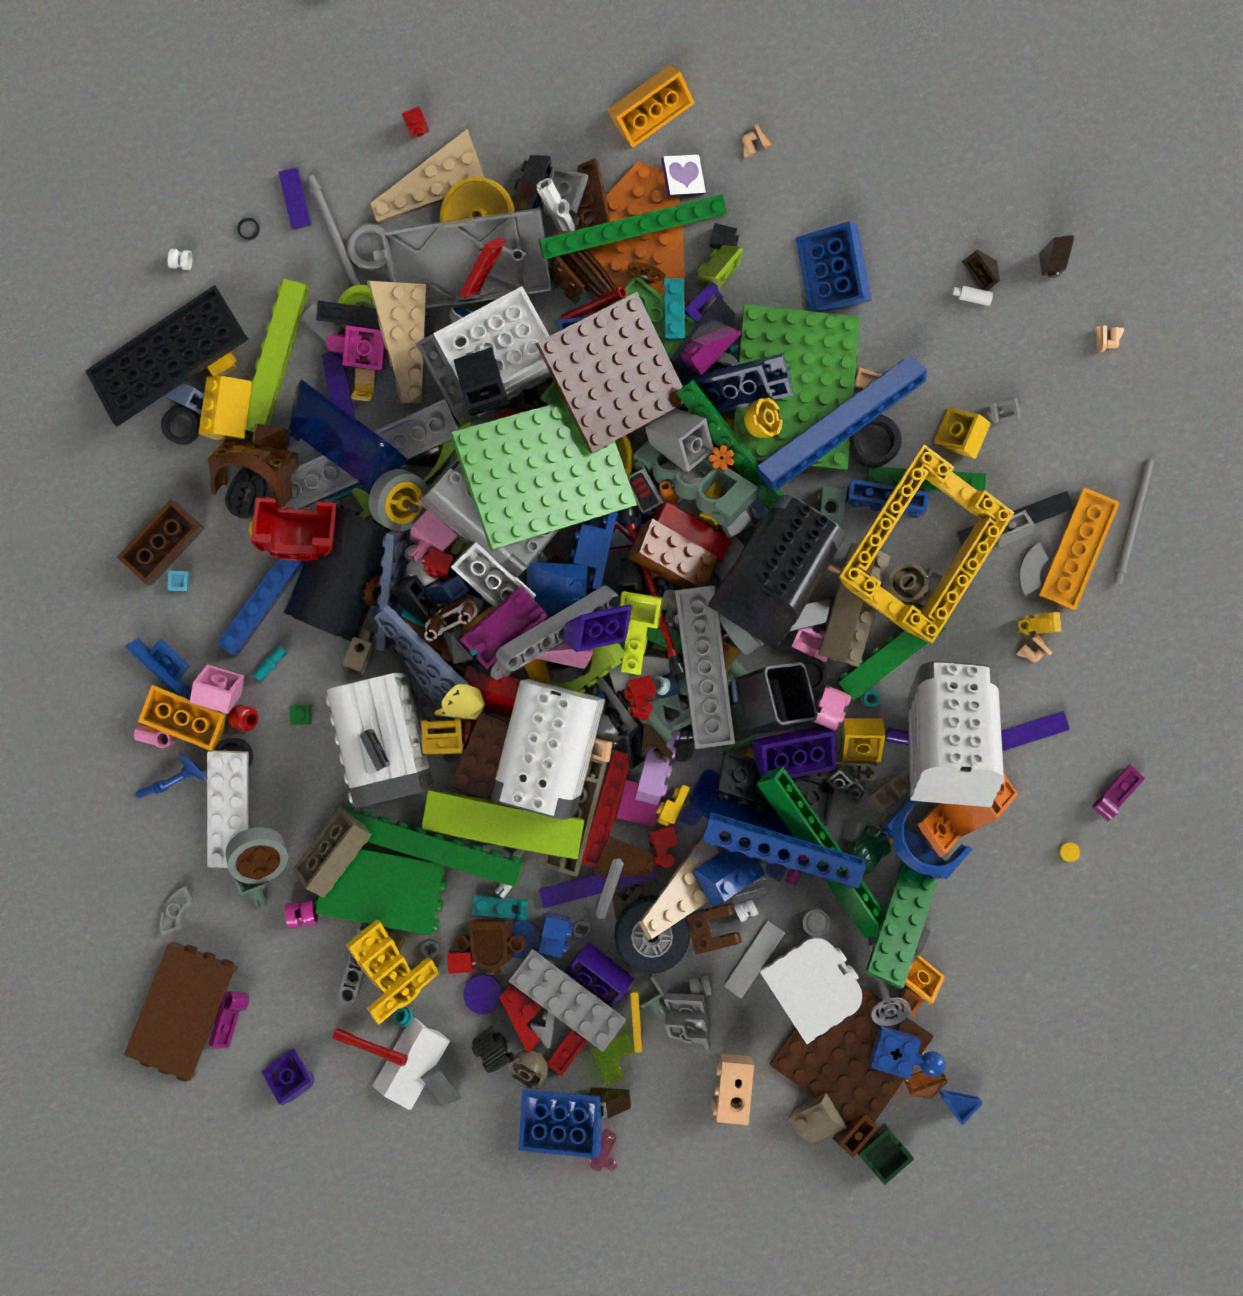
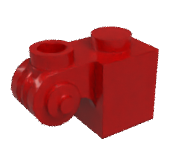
[624,675,657,721]
[648,825,679,868]

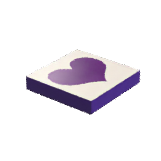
[661,155,706,197]

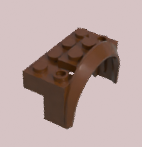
[208,439,299,508]

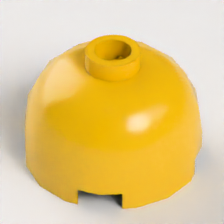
[744,398,783,438]

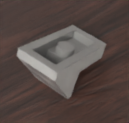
[530,1009,555,1048]

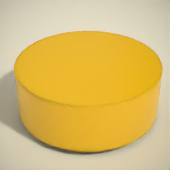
[1059,842,1080,862]

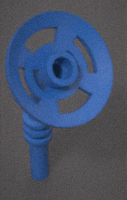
[136,751,207,798]

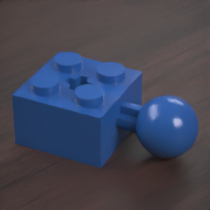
[868,1025,946,1080]

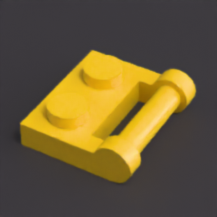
[421,718,463,755]

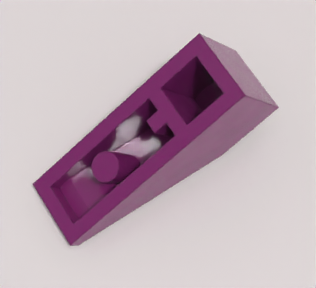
[679,326,741,375]

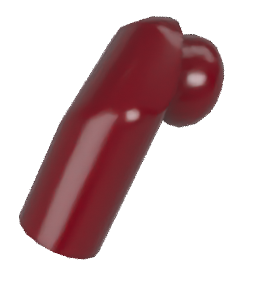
[461,719,476,749]

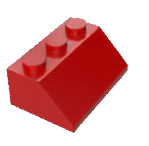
[464,665,520,717]

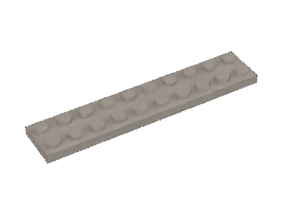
[282,399,460,510]

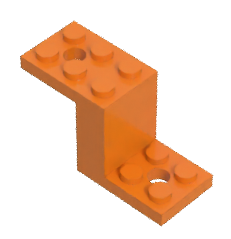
[917,774,1018,857]

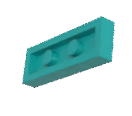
[663,278,685,339]

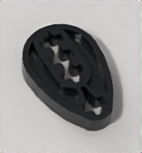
[225,467,266,519]

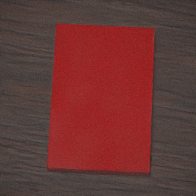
[459,237,506,299]

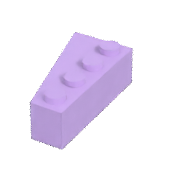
[635,719,681,806]

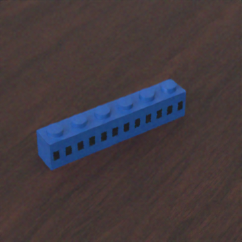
[217,558,305,656]

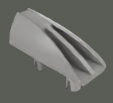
[608,649,684,692]

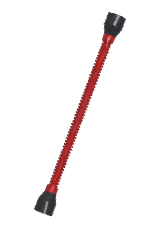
[618,507,685,676]

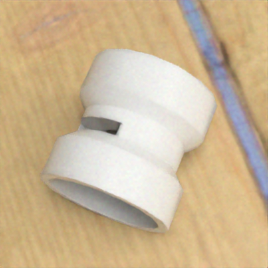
[168,249,193,270]
[733,896,759,922]

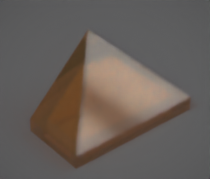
[904,1071,948,1099]

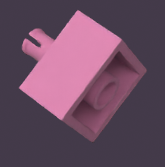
[408,510,458,563]
[190,664,245,714]

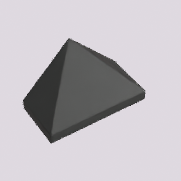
[441,626,473,664]

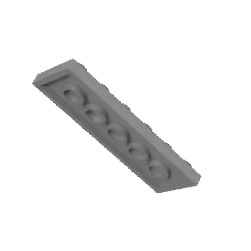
[508,948,627,1052]

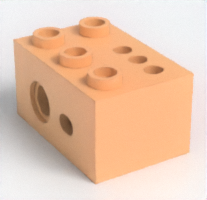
[711,1053,754,1125]

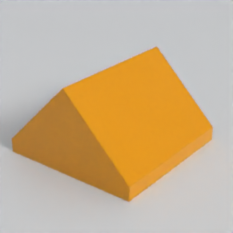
[905,955,945,1005]

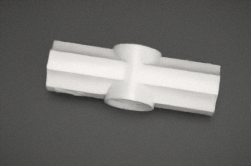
[536,178,576,232]

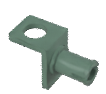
[232,876,268,909]
[640,973,669,1020]

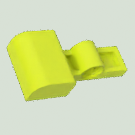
[620,591,663,675]

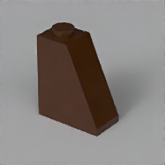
[593,836,656,878]

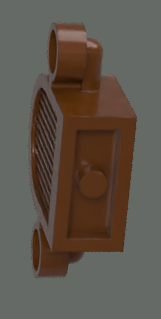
[454,919,526,973]

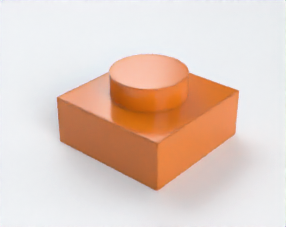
[897,988,924,1016]

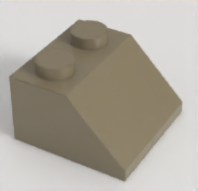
[788,1093,847,1144]

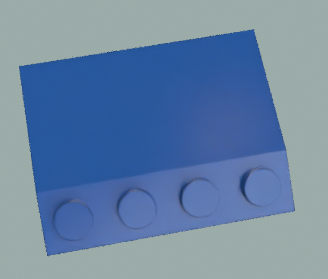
[796,221,872,312]
[527,562,587,621]
[518,1089,602,1158]

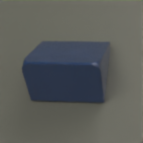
[661,673,681,699]

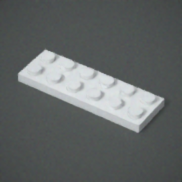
[207,750,249,868]

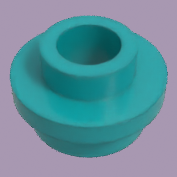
[861,689,881,708]
[394,1007,413,1027]

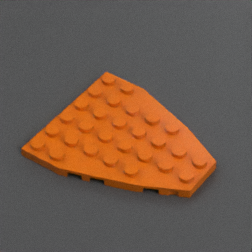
[584,162,685,297]

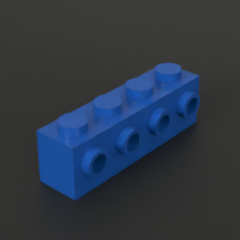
[845,479,930,518]

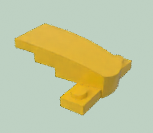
[346,919,440,1025]

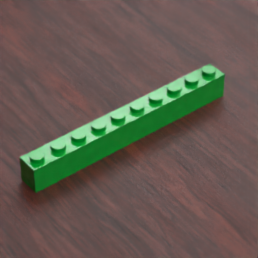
[757,767,885,938]
[333,804,525,887]

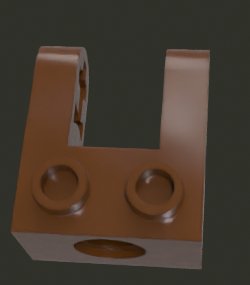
[686,903,742,955]

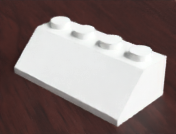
[451,542,536,607]

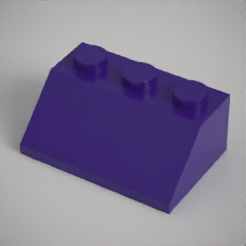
[563,604,632,652]
[564,942,635,1007]

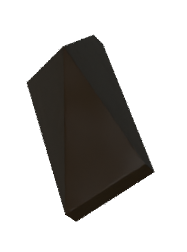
[962,249,1000,291]

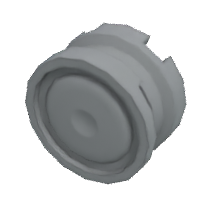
[801,907,830,937]

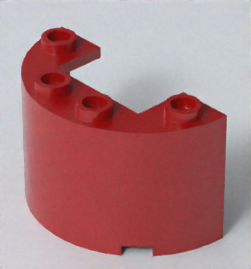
[251,497,337,561]

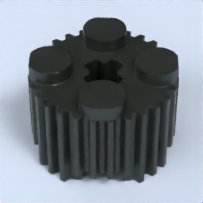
[471,1025,514,1073]

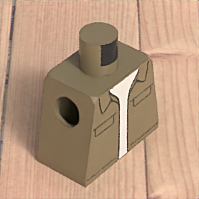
[342,629,374,678]

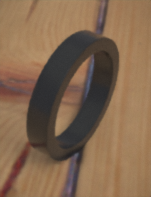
[237,218,260,240]

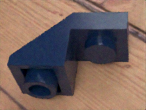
[425,573,469,604]

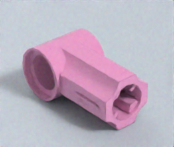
[134,723,177,748]

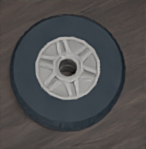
[614,896,690,974]

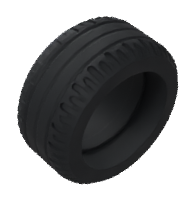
[849,415,902,467]

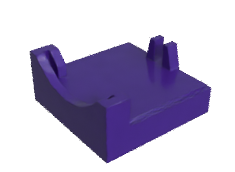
[685,282,724,323]

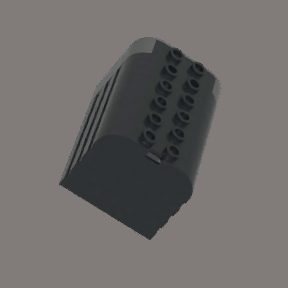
[707,495,844,650]

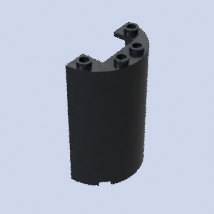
[283,502,392,642]

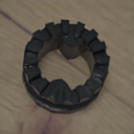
[675,744,693,761]

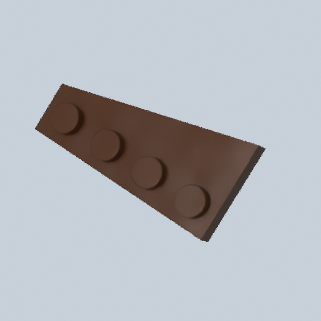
[575,158,611,230]

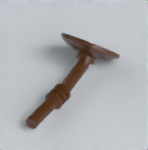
[593,261,666,313]

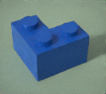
[538,911,573,958]

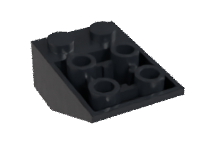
[453,347,510,416]

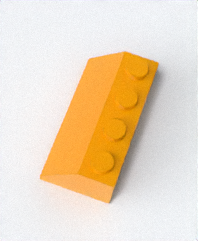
[607,64,695,148]
[138,685,226,751]

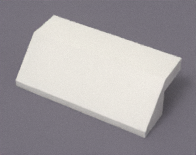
[372,1018,450,1110]

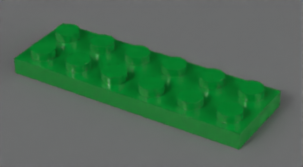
[865,863,938,989]

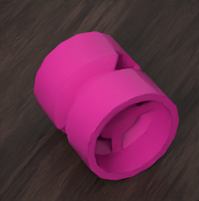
[285,899,318,929]

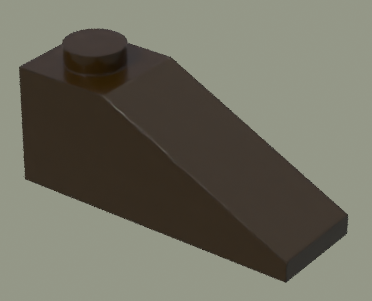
[1039,235,1074,278]

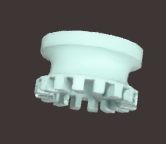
[652,676,670,695]

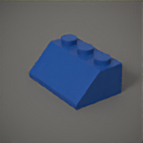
[693,849,765,905]

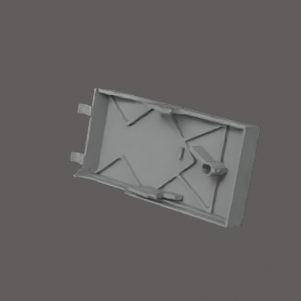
[373,208,552,308]

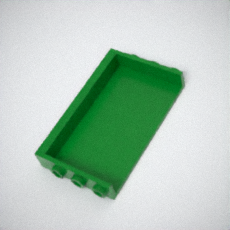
[314,848,447,936]

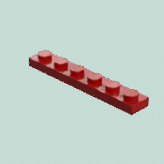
[581,750,629,867]

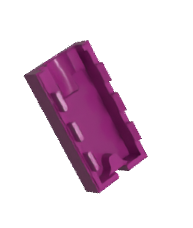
[460,585,548,669]

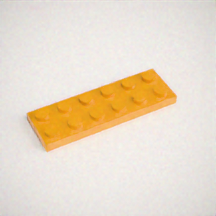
[1038,487,1120,611]

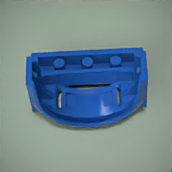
[879,796,973,880]

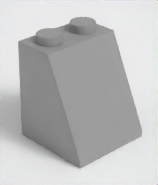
[645,408,713,472]

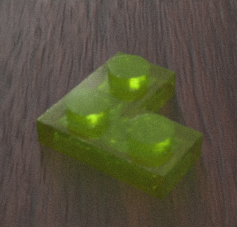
[591,1033,635,1086]

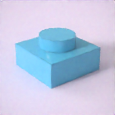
[167,571,190,591]

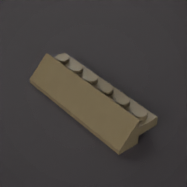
[818,543,891,667]
[542,758,607,877]

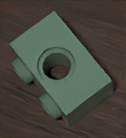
[816,487,846,529]

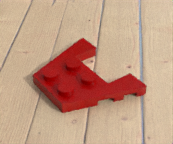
[499,984,542,1053]

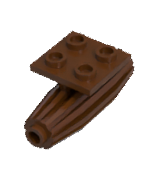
[551,231,616,304]

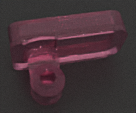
[589,1129,617,1172]

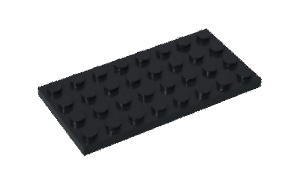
[85,285,249,427]

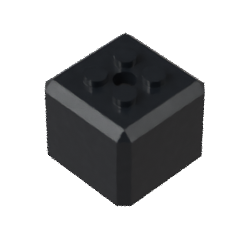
[735,662,818,735]

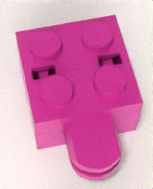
[326,325,387,371]

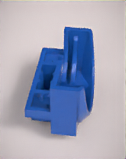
[568,512,638,596]

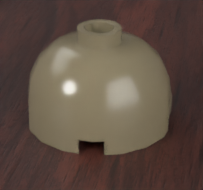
[508,1050,548,1089]

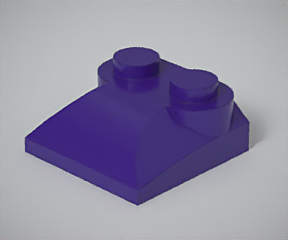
[261,1048,314,1105]

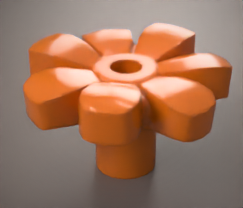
[709,445,734,471]

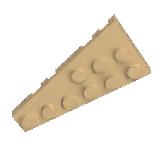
[370,129,485,223]
[367,281,426,403]
[639,833,720,940]

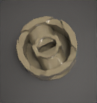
[889,563,930,606]

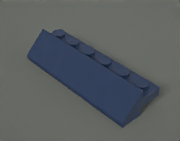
[677,353,793,413]

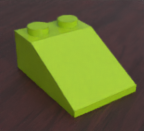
[697,245,743,290]

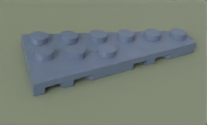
[374,529,411,651]
[374,605,470,714]

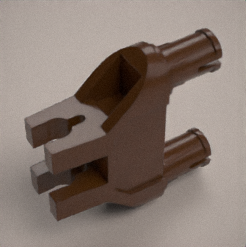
[424,594,478,641]

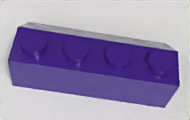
[752,726,837,778]

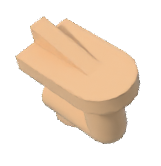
[742,123,772,158]
[1095,326,1124,353]
[1016,634,1053,663]

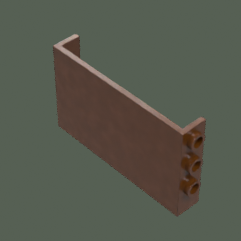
[124,941,238,1082]

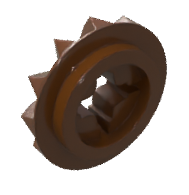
[362,575,382,606]

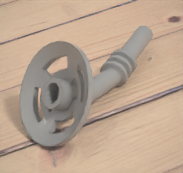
[868,944,910,1026]

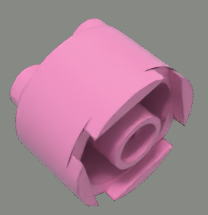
[812,685,851,731]

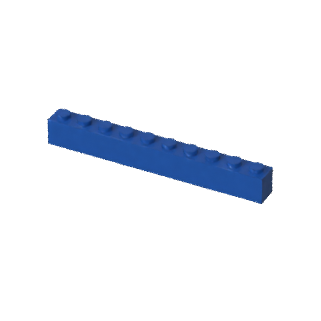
[757,355,927,492]

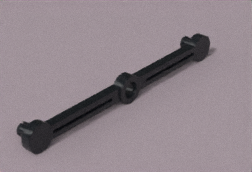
[390,643,458,762]

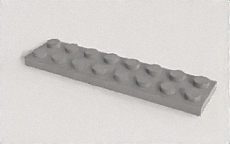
[674,585,735,749]

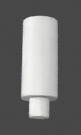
[952,285,993,306]

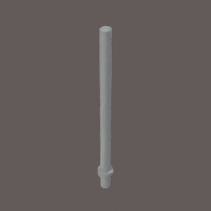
[307,175,361,286]
[1114,459,1154,585]

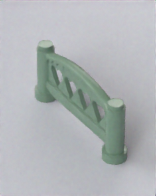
[628,659,747,745]

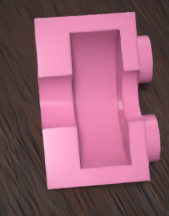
[791,626,828,662]

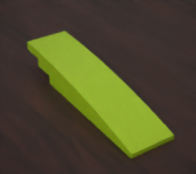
[422,790,584,859]

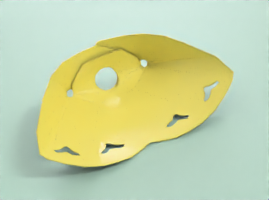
[434,684,485,720]

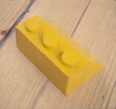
[198,376,252,440]

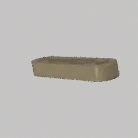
[807,762,877,781]

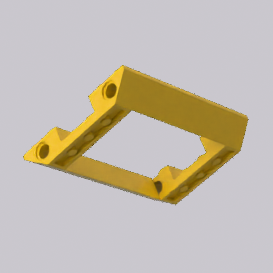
[838,444,1014,644]

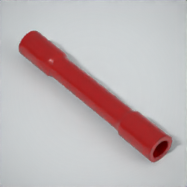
[560,287,627,320]
[333,1028,408,1067]

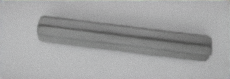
[595,858,624,919]

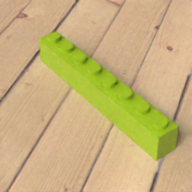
[245,278,310,434]

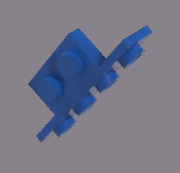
[125,638,192,698]

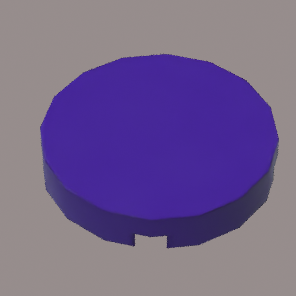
[463,974,502,1014]

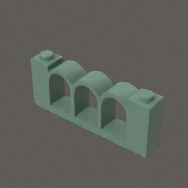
[633,440,758,528]

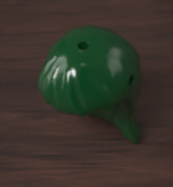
[842,825,891,877]

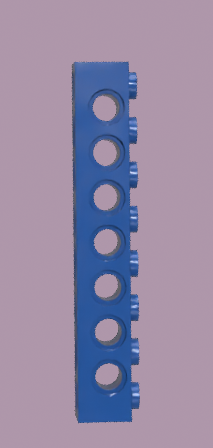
[703,812,866,888]

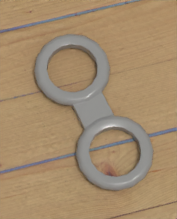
[347,224,387,270]

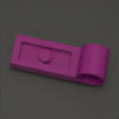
[1092,765,1145,821]
[208,991,249,1048]

